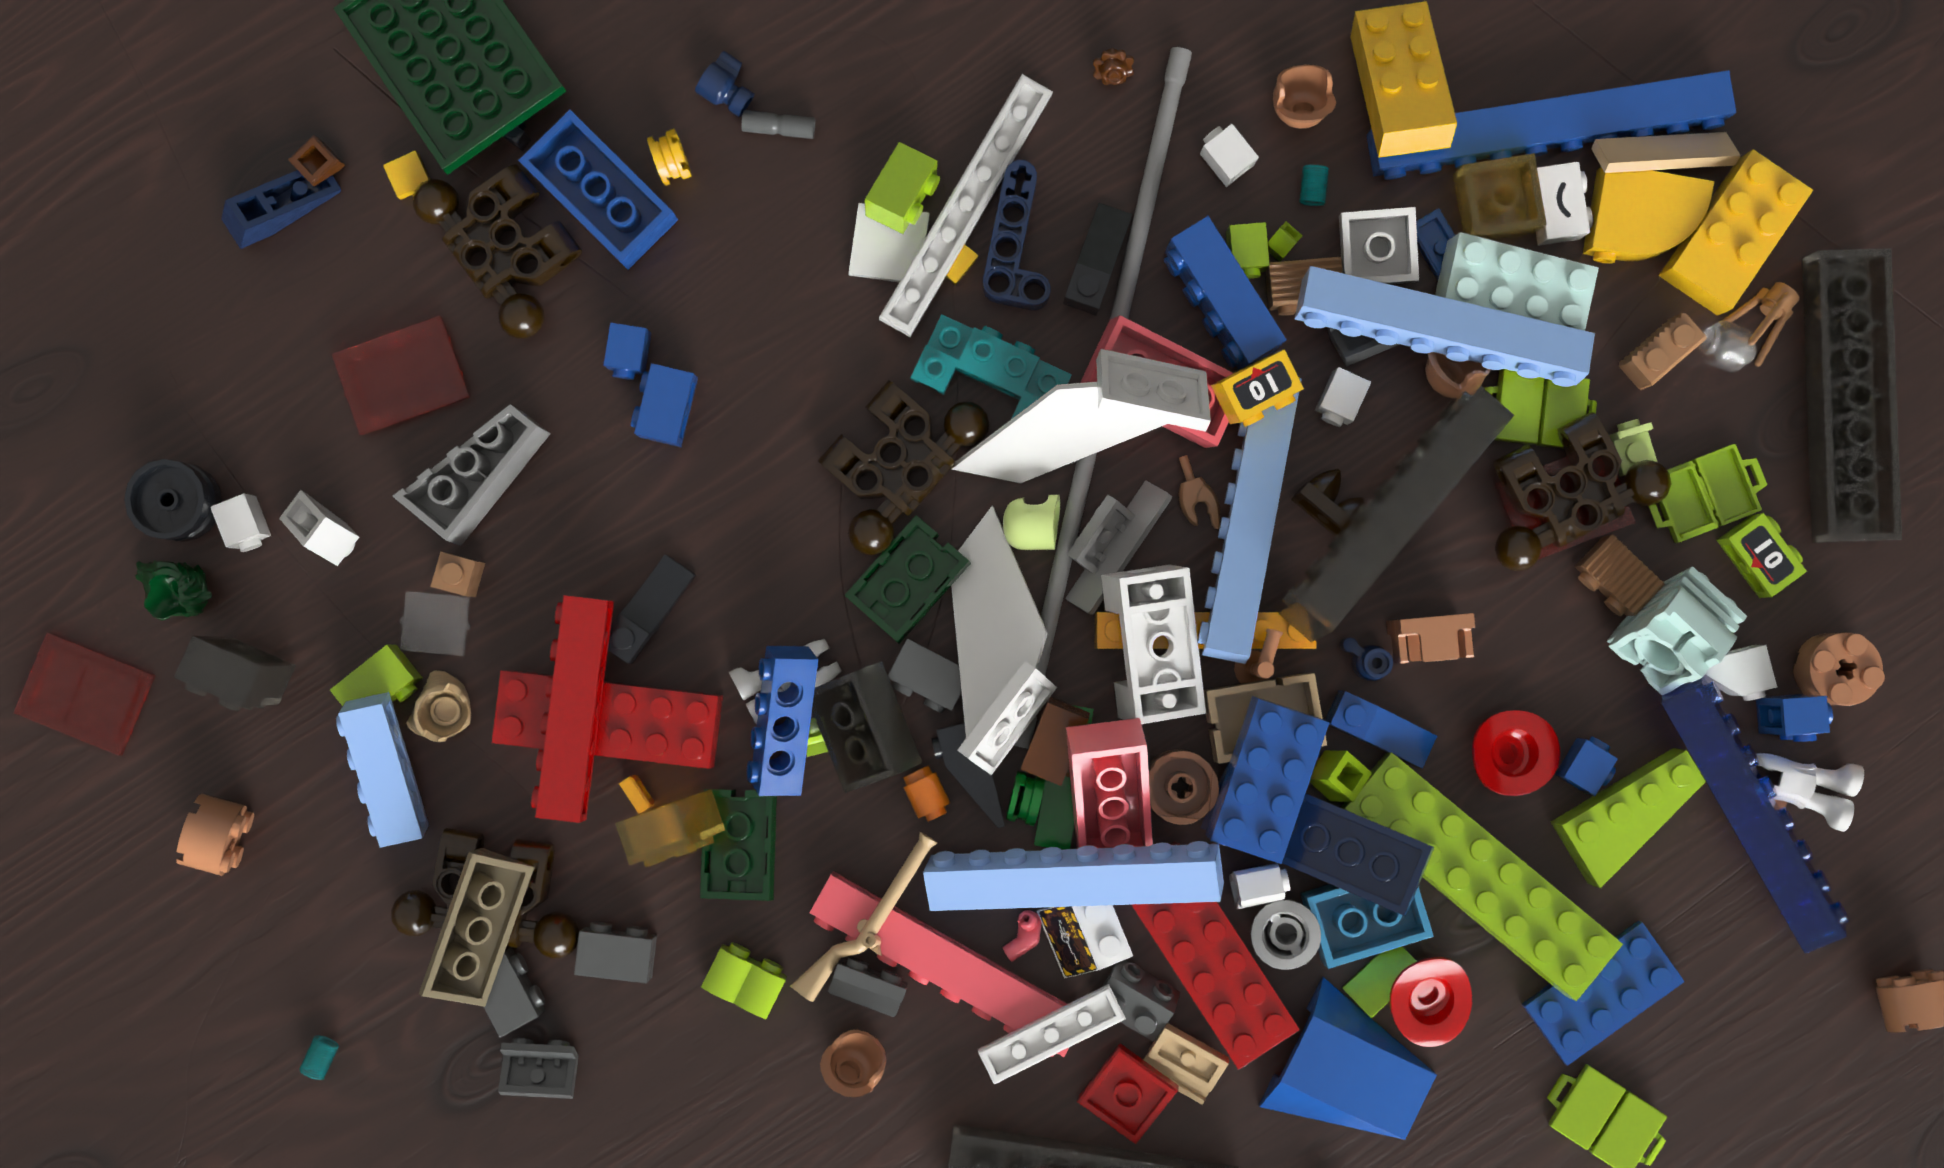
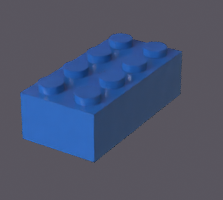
[518,110,678,270]
[1164,216,1287,370]
[1205,696,1329,864]

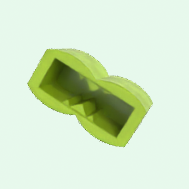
[701,942,787,1019]

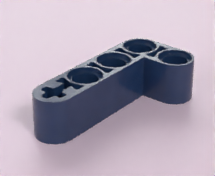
[983,160,1051,310]

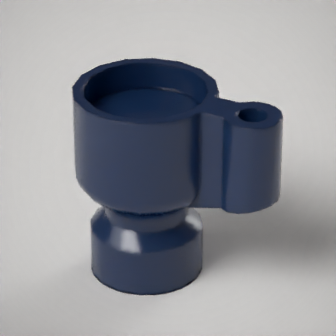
[695,51,755,117]
[1340,638,1393,681]

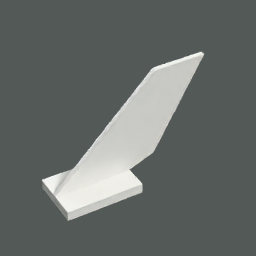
[951,349,1211,483]
[951,506,1057,775]

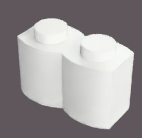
[1229,863,1290,910]

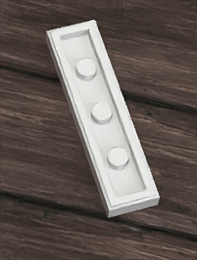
[978,984,1126,1084]

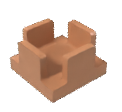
[1386,613,1475,664]

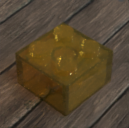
[1453,153,1547,240]
[615,789,725,867]

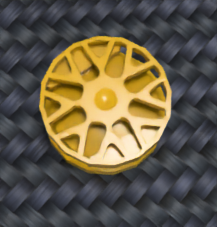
[647,128,692,186]

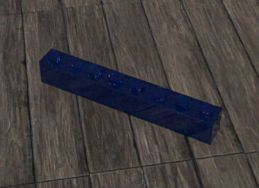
[1661,676,1849,954]

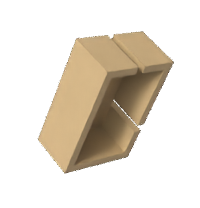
[1203,673,1327,764]

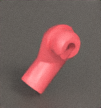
[1002,910,1042,962]

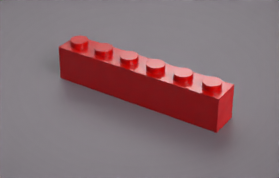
[531,595,614,823]

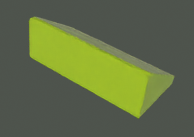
[1342,947,1417,1018]

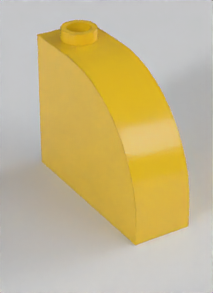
[1583,167,1714,264]

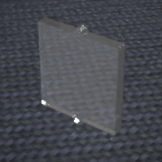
[400,591,471,656]

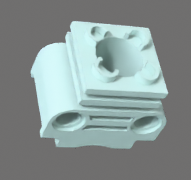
[1607,566,1747,695]

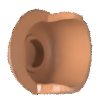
[1273,64,1336,129]
[1425,352,1490,398]
[820,1030,887,1097]

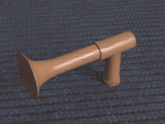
[1234,628,1283,684]

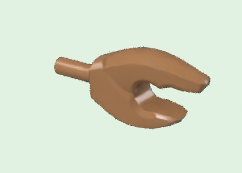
[1179,455,1221,529]

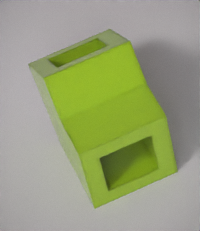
[1268,221,1303,262]
[806,716,831,757]

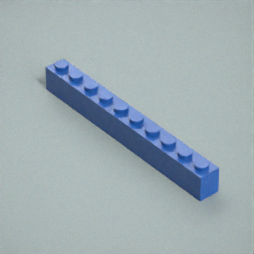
[1366,70,1736,180]

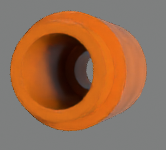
[903,765,950,822]

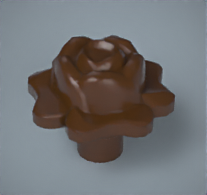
[1093,48,1134,85]

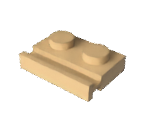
[1143,1023,1229,1105]

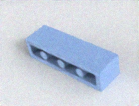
[336,692,429,848]

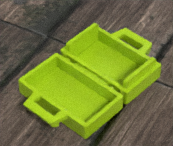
[1480,369,1597,449]
[1649,444,1767,543]
[1547,1064,1667,1168]

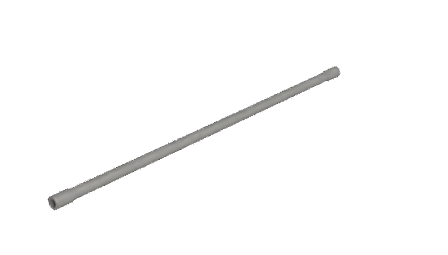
[1014,47,1192,749]

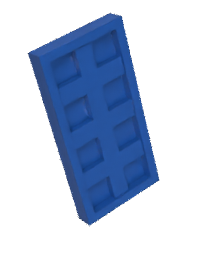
[1522,921,1685,1066]

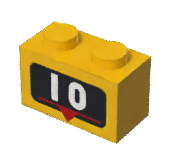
[1211,349,1304,427]

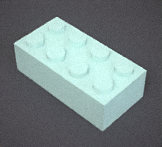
[1435,232,1599,331]

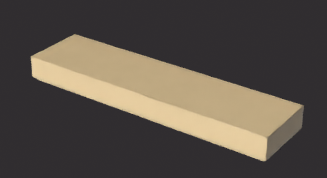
[1591,132,1741,173]

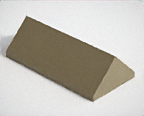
[419,848,534,1007]

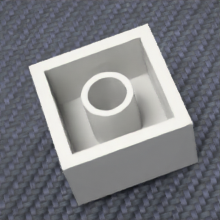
[1339,207,1419,284]

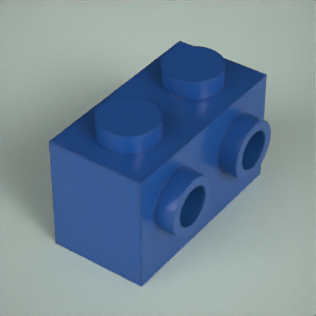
[631,363,698,447]
[1756,694,1833,742]

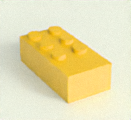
[1350,1,1457,158]
[1658,149,1813,316]

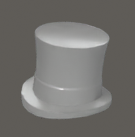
[1251,900,1321,970]

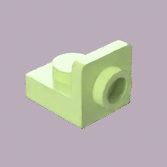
[1609,419,1657,476]

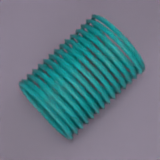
[1299,165,1329,206]
[299,1035,339,1080]

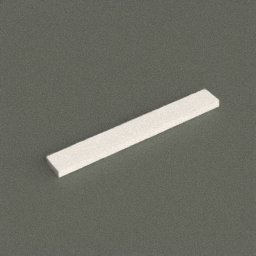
[879,74,1053,337]

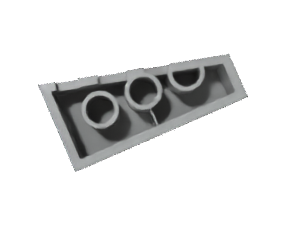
[393,404,550,546]

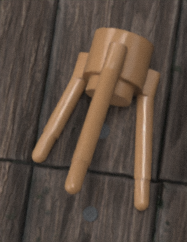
[1721,282,1799,367]

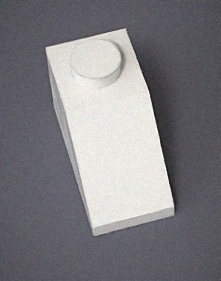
[279,490,359,566]
[1701,645,1777,701]

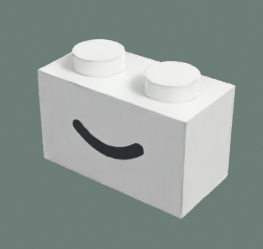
[1527,162,1593,246]

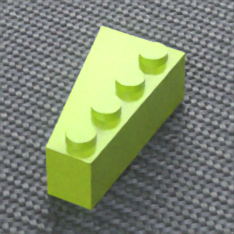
[1551,748,1706,888]

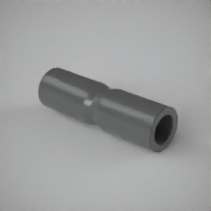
[742,110,816,139]

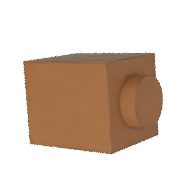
[430,552,485,597]

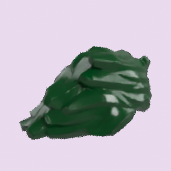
[135,560,212,621]

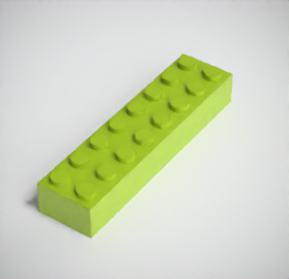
[1340,753,1623,1001]

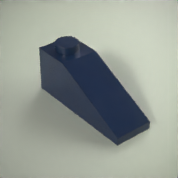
[221,170,341,249]

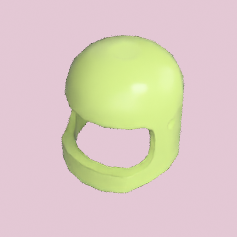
[1003,495,1060,550]

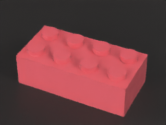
[1080,315,1233,448]
[1066,718,1153,849]

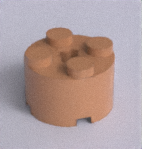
[1793,633,1885,706]
[1148,749,1219,825]
[176,793,254,876]
[1876,969,1944,1033]

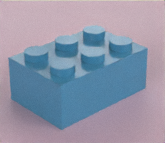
[1300,884,1434,969]

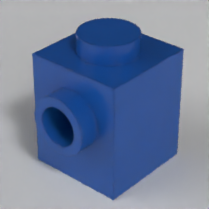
[603,323,652,380]
[1555,736,1618,796]

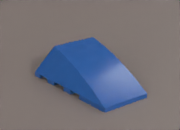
[1259,976,1437,1140]

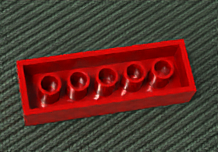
[492,670,723,769]
[1131,841,1300,1070]

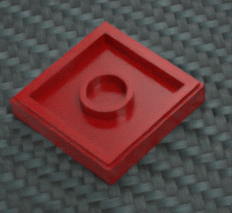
[1077,1043,1179,1144]

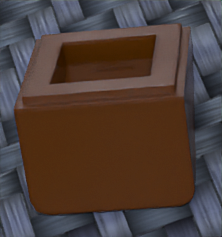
[288,135,345,186]

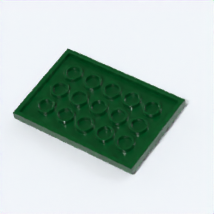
[333,0,567,175]

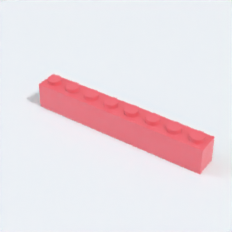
[809,871,1069,1057]

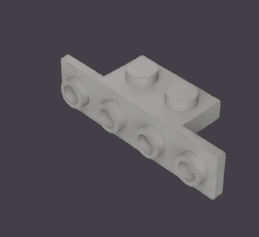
[1065,480,1172,615]

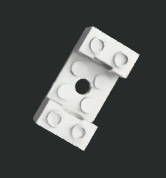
[1101,565,1206,724]

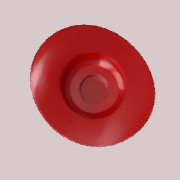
[1472,710,1560,796]
[1390,957,1472,1047]

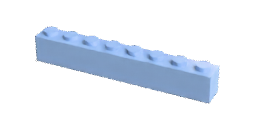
[1295,266,1595,387]
[1198,378,1302,664]
[923,841,1224,911]

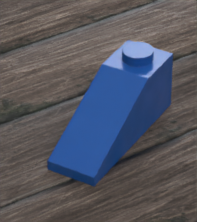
[1325,690,1437,769]

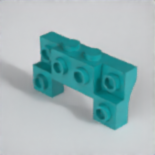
[911,314,1072,419]

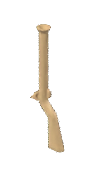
[790,832,938,1002]

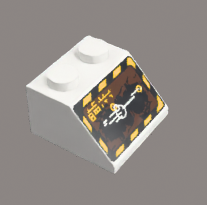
[1037,905,1133,978]

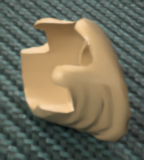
[406,670,471,742]

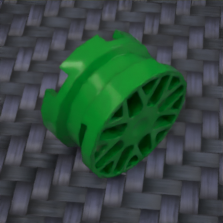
[1006,771,1046,826]

